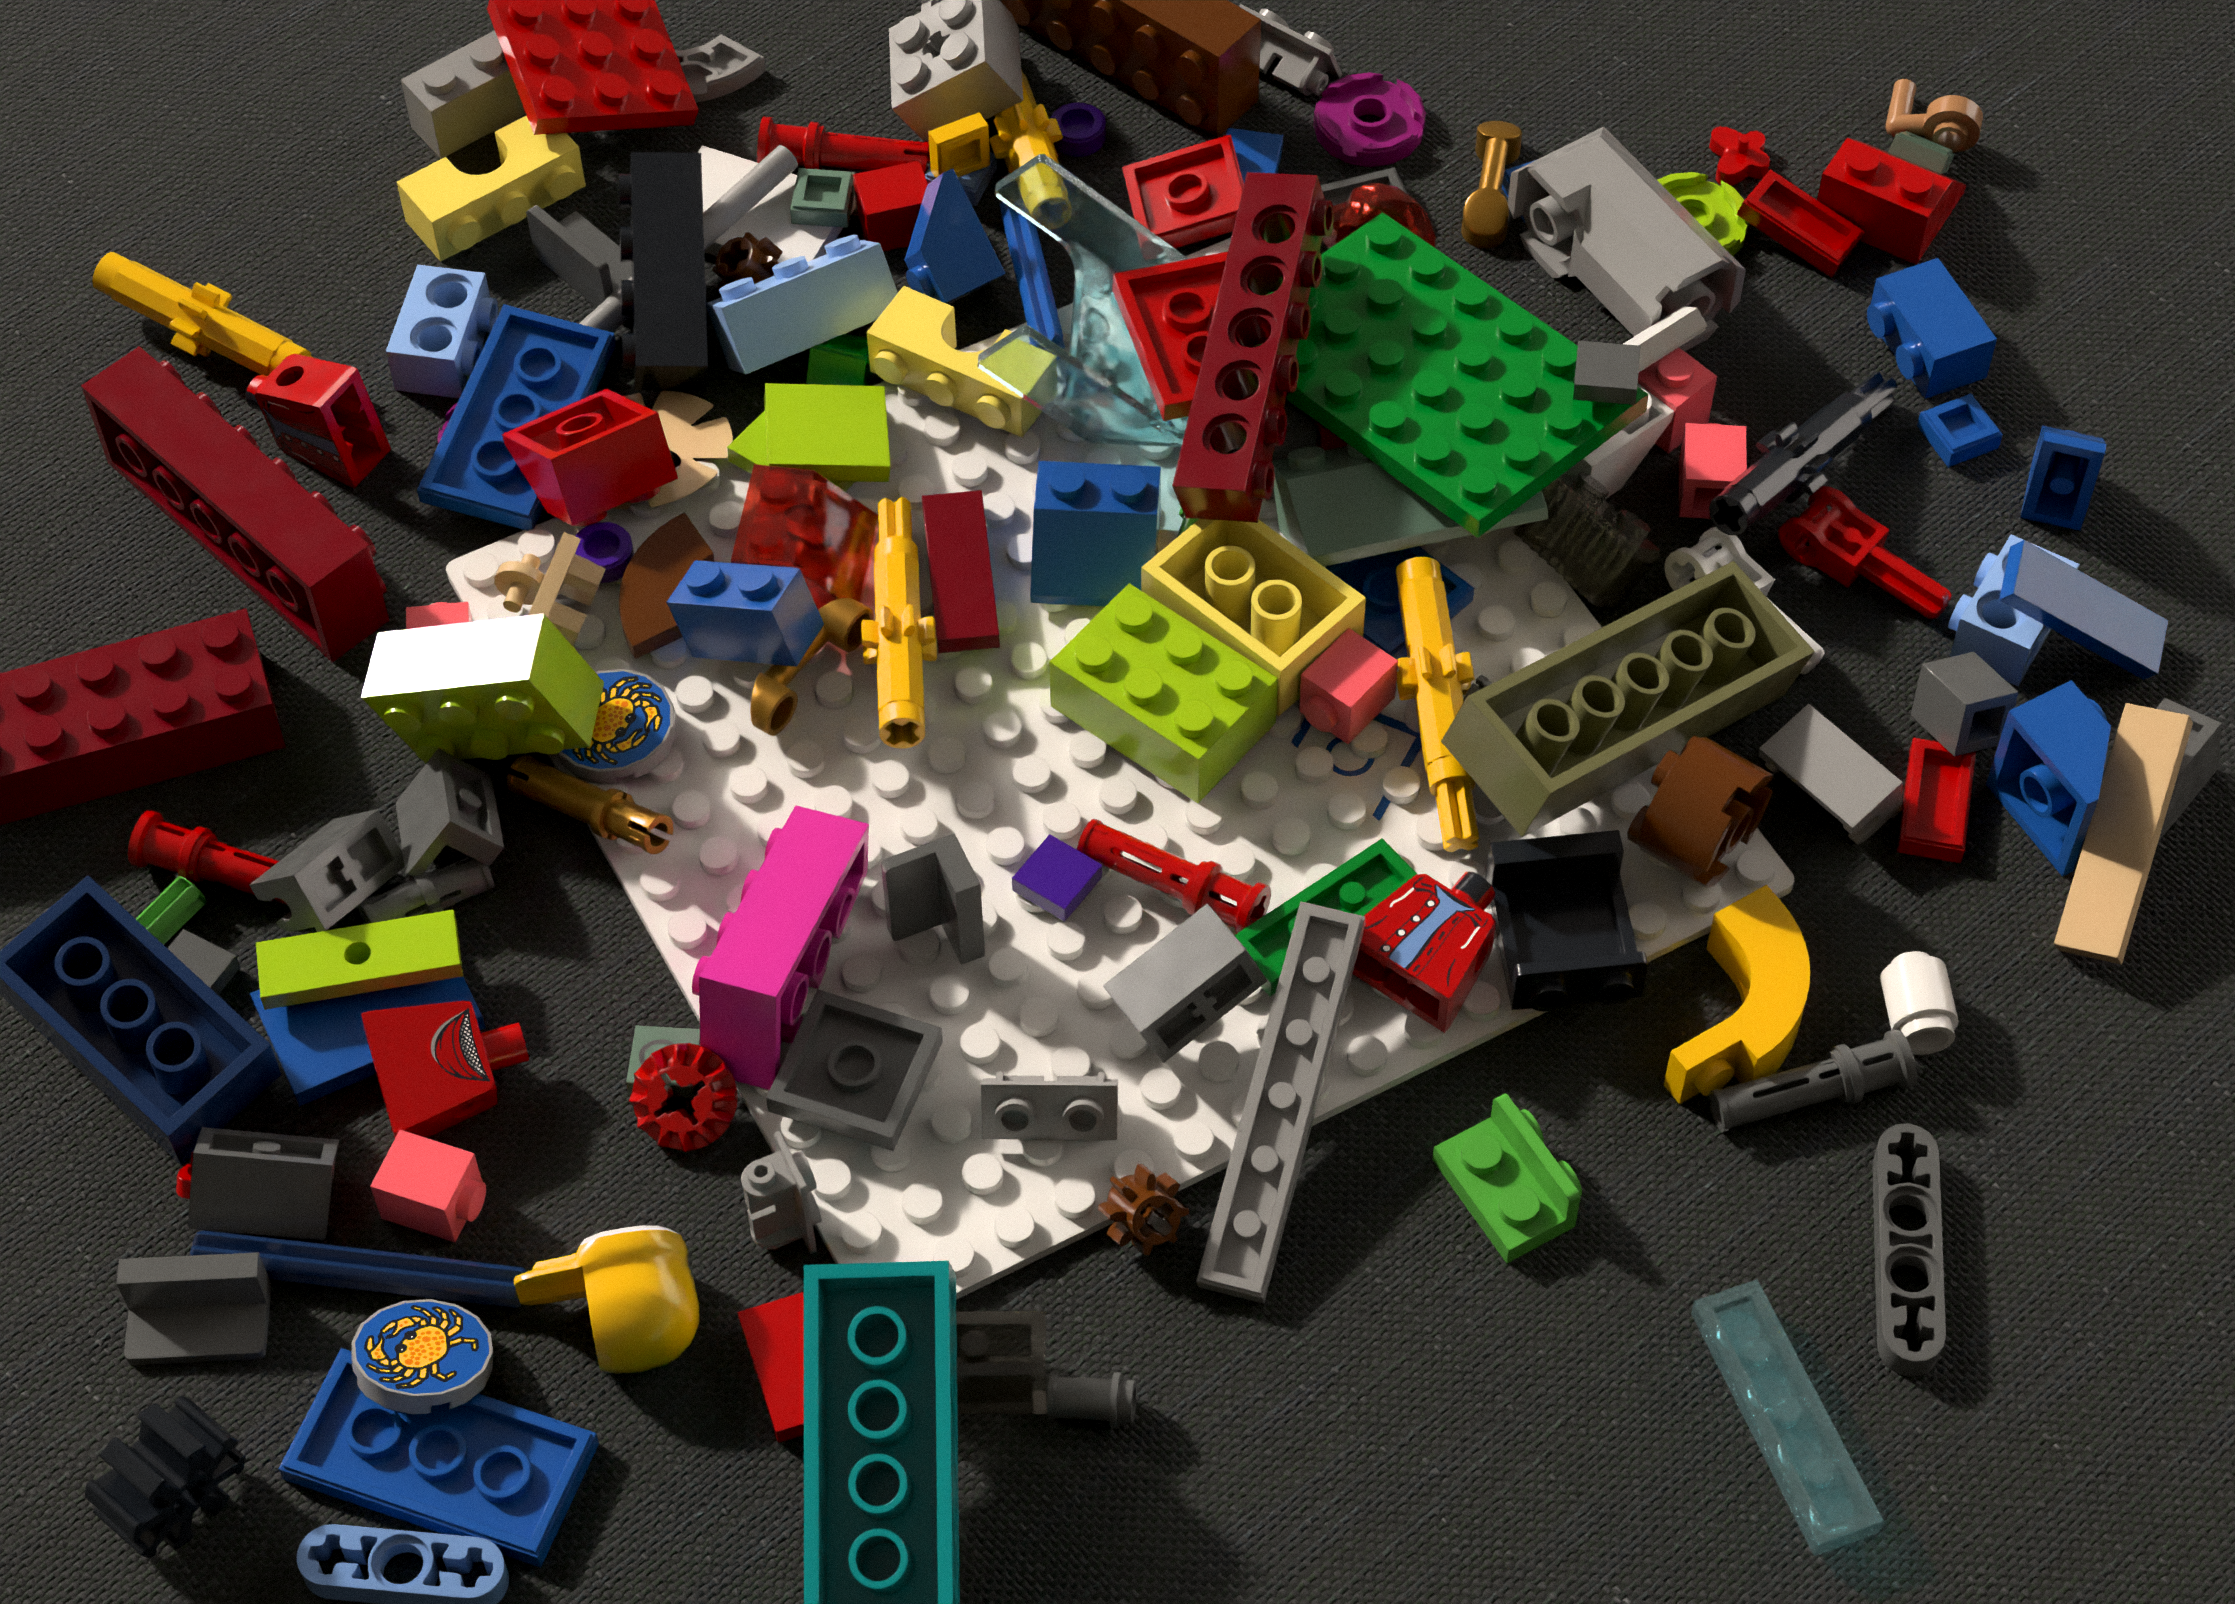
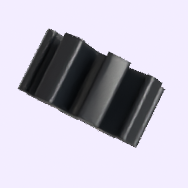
[85,1396,246,1558]

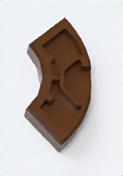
[619,512,715,659]

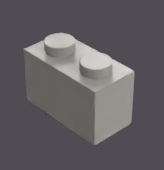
[401,30,526,159]

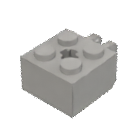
[889,0,1023,141]

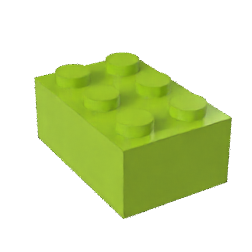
[1049,583,1278,803]
[361,614,604,763]

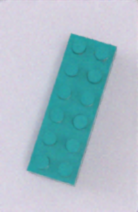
[804,1261,960,1604]

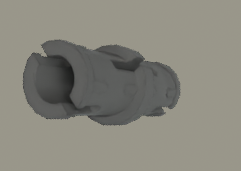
[358,856,494,924]

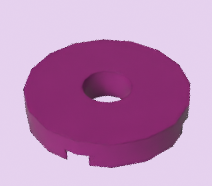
[1313,72,1426,167]

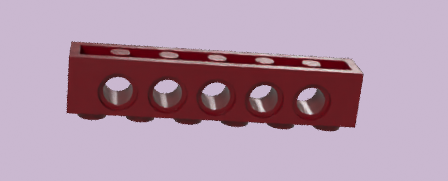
[1172,172,1334,523]

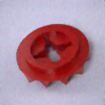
[629,1043,738,1152]

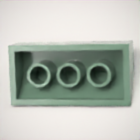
[1272,444,1548,567]

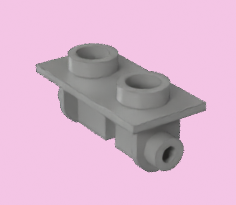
[1239,4,1342,96]
[981,1072,1118,1140]
[741,1130,822,1254]

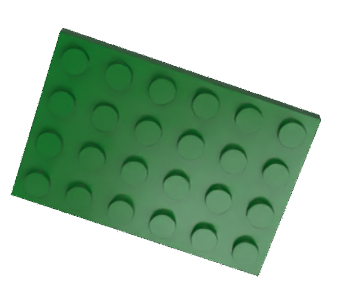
[1254,212,1648,538]

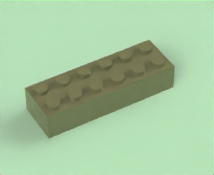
[1441,561,1815,837]

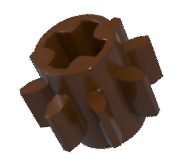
[712,232,783,292]
[1098,1164,1189,1255]

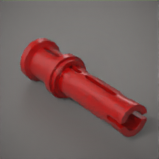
[757,117,930,175]
[128,810,287,905]
[1077,819,1271,934]

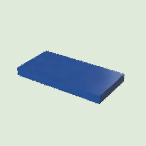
[417,304,616,531]
[278,1348,599,1568]

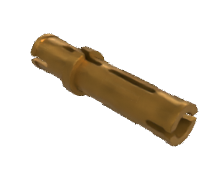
[507,755,674,854]

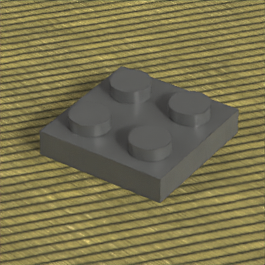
[766,989,943,1151]

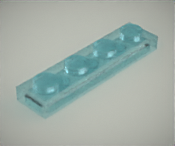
[1691,1279,1884,1556]

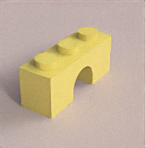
[397,115,586,262]
[867,286,1058,438]

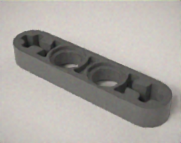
[1872,1123,1946,1377]

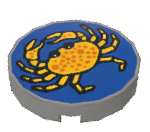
[557,669,676,784]
[351,1299,493,1414]

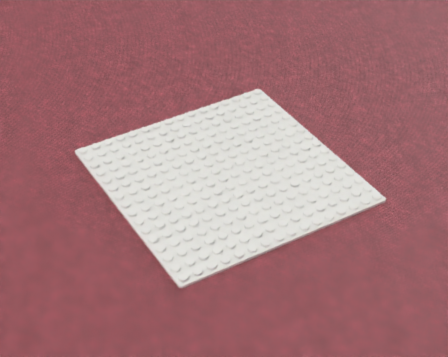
[446,238,1794,1300]

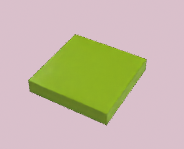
[764,383,891,482]

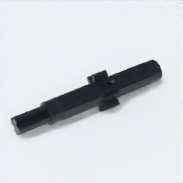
[1709,372,1898,535]

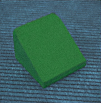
[806,333,873,386]

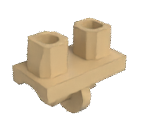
[494,532,606,647]

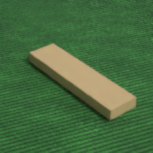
[2054,703,2193,965]

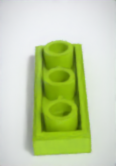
[256,910,463,1010]

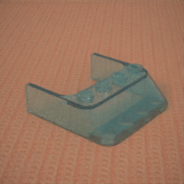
[977,154,1189,447]

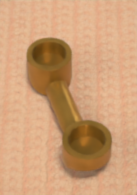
[1461,121,1522,248]
[750,598,874,736]

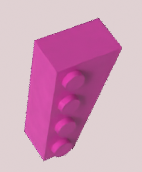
[692,805,869,1090]

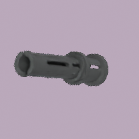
[1708,1029,1917,1132]

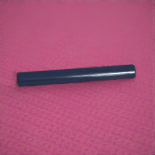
[190,1230,527,1308]

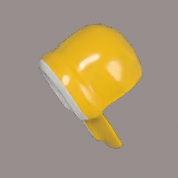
[514,1225,699,1374]

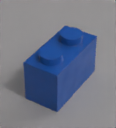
[1867,258,1997,399]
[666,560,824,667]

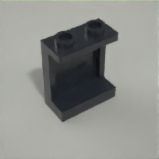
[1485,830,1648,1012]

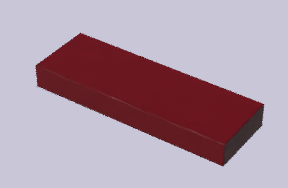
[922,490,1000,654]

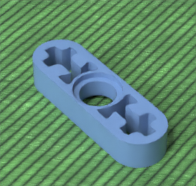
[297,1524,509,1604]

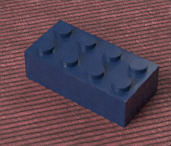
[0,875,281,1165]

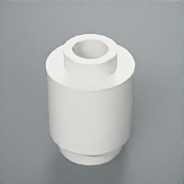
[1880,951,1958,1055]

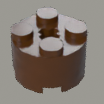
[1627,735,1773,888]

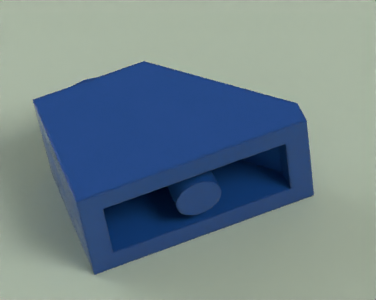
[904,168,1006,304]
[2020,426,2107,531]

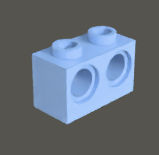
[386,264,498,399]
[1948,534,2079,686]

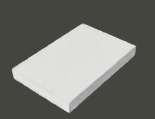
[697,146,856,263]

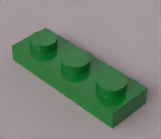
[1235,838,1417,997]

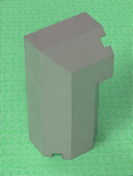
[1508,127,1746,352]

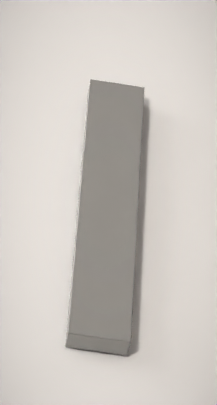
[1196,901,1366,1304]

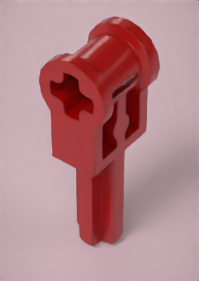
[1779,486,1952,619]

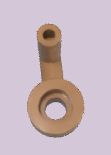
[1885,79,1983,152]

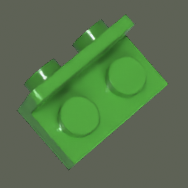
[1432,1093,1582,1264]

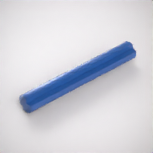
[1000,194,1065,356]

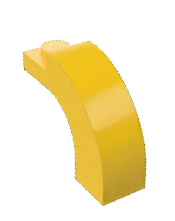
[1664,884,1810,1104]

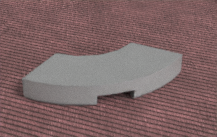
[675,34,766,102]

